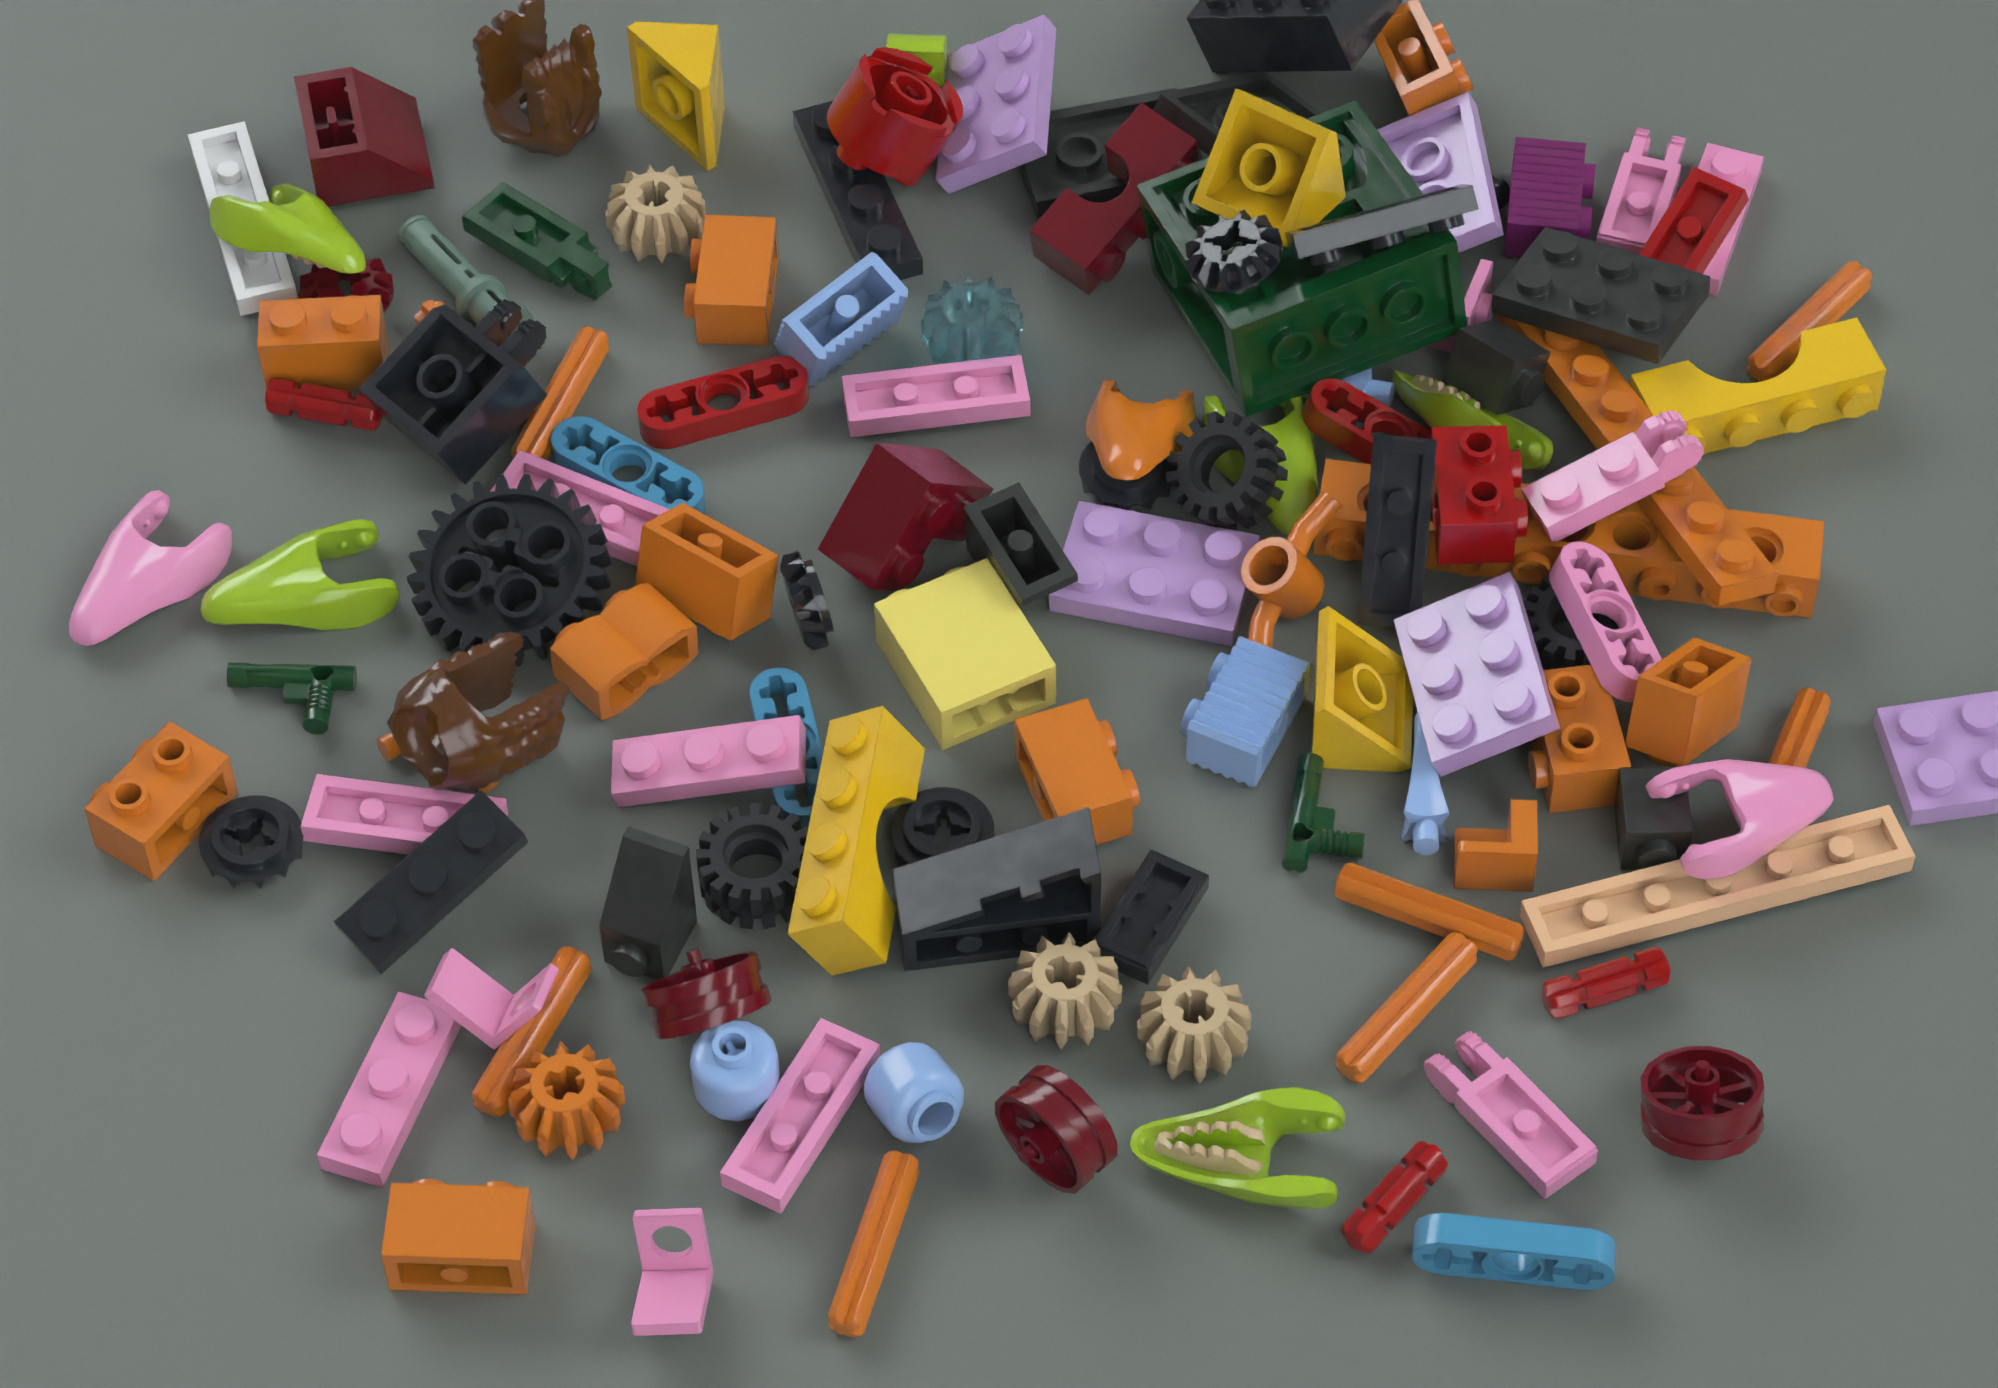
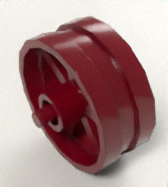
[641,948,772,1039]
[1640,1046,1764,1161]
[995,1065,1118,1194]

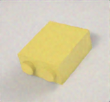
[874,558,1056,750]

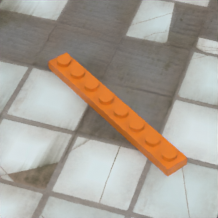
[1494,314,1778,606]

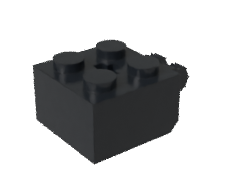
[359,299,547,485]

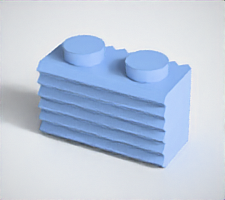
[774,252,908,386]
[1180,636,1311,788]

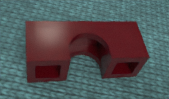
[1029,102,1199,295]

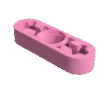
[1549,542,1662,703]

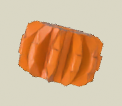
[508,1041,625,1160]

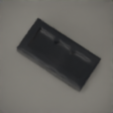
[1093,850,1209,985]

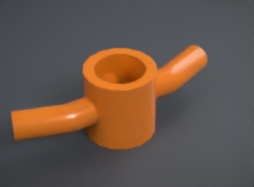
[1241,490,1342,648]

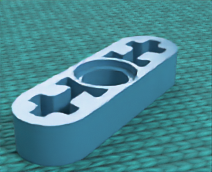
[551,416,706,514]
[749,668,823,829]
[1412,1213,1616,1290]

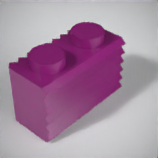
[1504,137,1596,259]

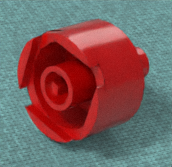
[827,47,963,186]

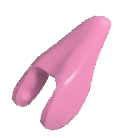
[69,490,232,646]
[1645,759,1834,879]

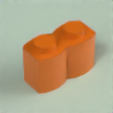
[550,582,699,720]

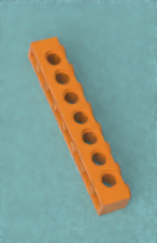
[1313,459,1825,618]

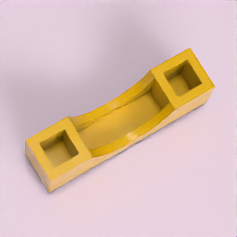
[1630,317,1887,454]
[788,706,925,976]

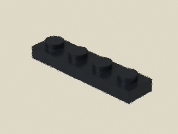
[793,100,923,280]

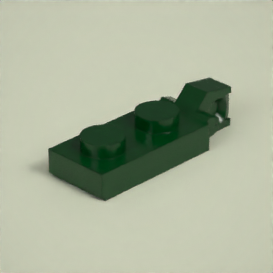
[462,182,612,300]

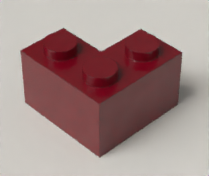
[818,443,994,591]

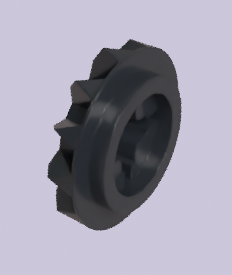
[1185,209,1283,292]
[1079,441,1177,510]
[780,550,834,650]
[890,787,995,864]
[199,795,303,888]

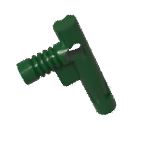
[227,662,357,734]
[1282,753,1365,873]

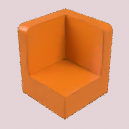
[1454,799,1538,892]

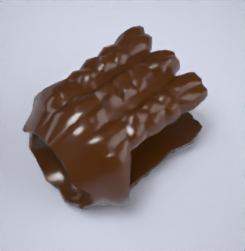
[473,0,602,157]
[387,631,569,793]

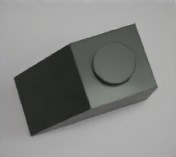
[963,482,1078,607]
[599,826,697,980]

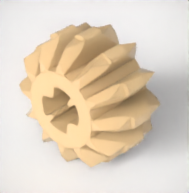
[605,163,706,264]
[1008,932,1122,1050]
[1137,965,1252,1084]

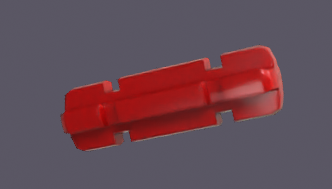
[265,378,383,431]
[1541,947,1671,1018]
[1341,1141,1448,1254]

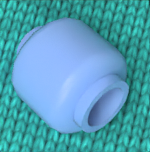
[690,1020,780,1121]
[864,1042,964,1143]

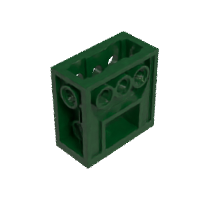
[1137,100,1467,417]

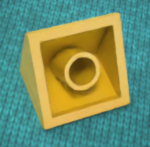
[627,22,725,172]
[1192,89,1346,247]
[1311,606,1413,773]

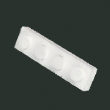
[188,121,298,316]

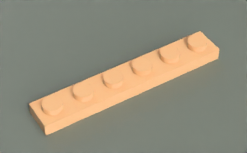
[1520,805,1915,968]

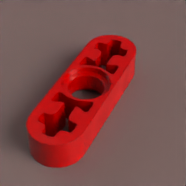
[637,356,809,449]
[1302,378,1431,464]

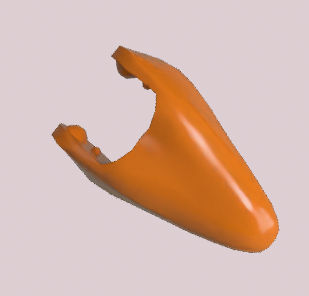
[1085,379,1196,480]

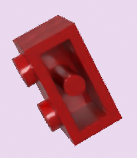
[1430,425,1528,565]

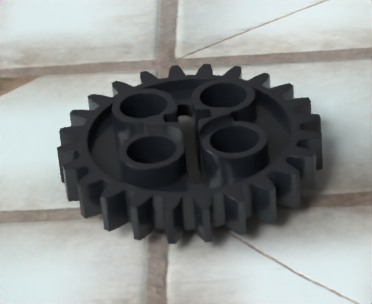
[407,474,612,667]

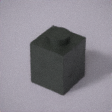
[1442,319,1551,415]
[1614,768,1693,870]

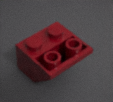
[294,67,435,207]

